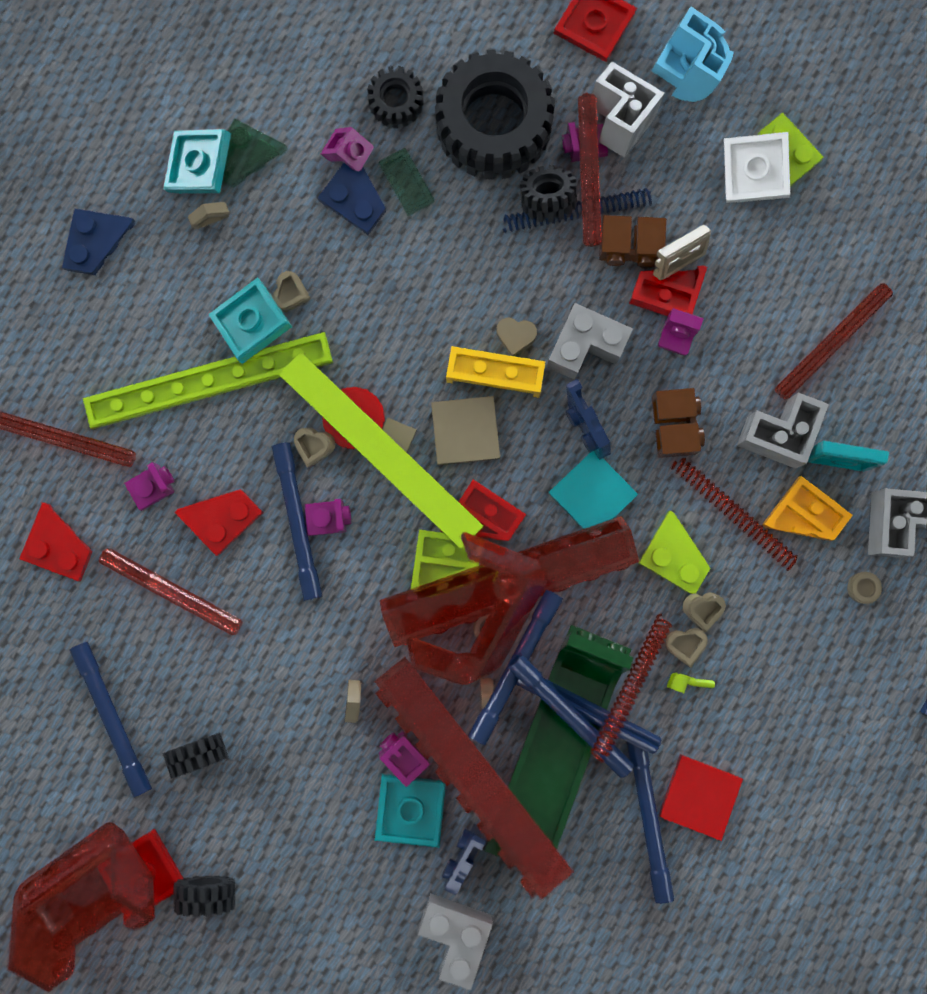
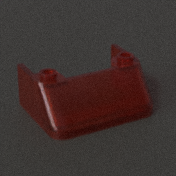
[406,531,548,685]

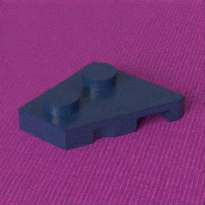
[318,163,386,235]
[62,208,135,275]
[566,379,611,460]
[441,824,486,896]

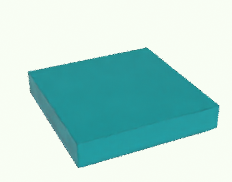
[163,129,231,193]
[208,277,292,364]
[808,441,889,472]
[548,451,638,538]
[375,773,446,848]

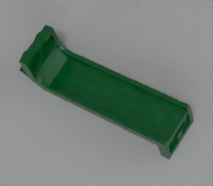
[482,625,634,877]

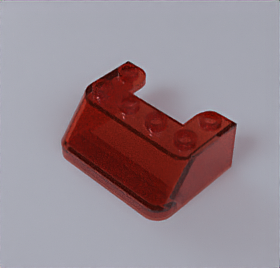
[8,822,155,992]

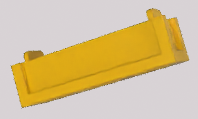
[446,346,546,398]

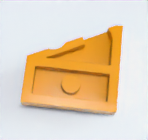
[762,476,853,541]

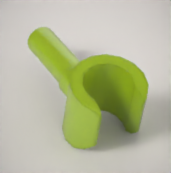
[667,672,715,694]

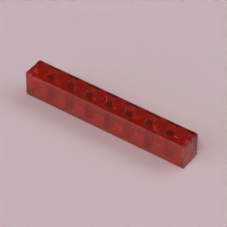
[379,516,639,647]
[374,657,574,900]

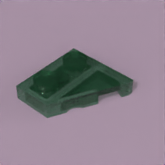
[222,118,288,188]

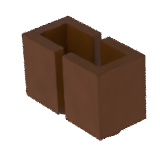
[599,215,667,268]
[652,388,705,458]

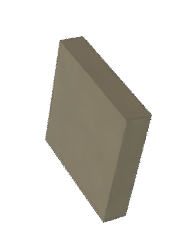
[431,396,500,466]

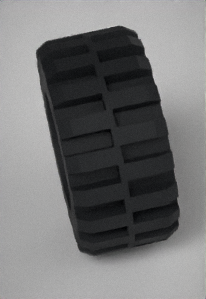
[435,49,555,180]

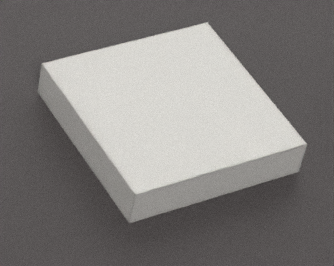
[724,132,790,203]

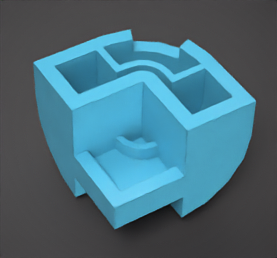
[651,7,734,102]

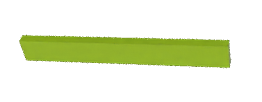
[83,332,333,429]
[279,352,484,550]

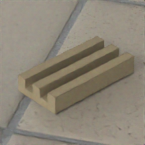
[653,225,711,281]

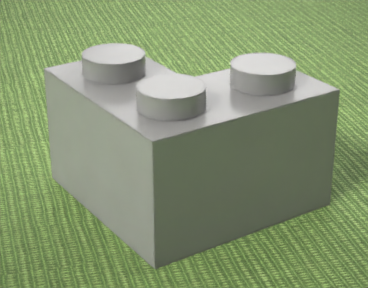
[588,62,665,158]
[547,303,633,380]
[736,392,829,469]
[868,488,927,558]
[418,893,493,991]

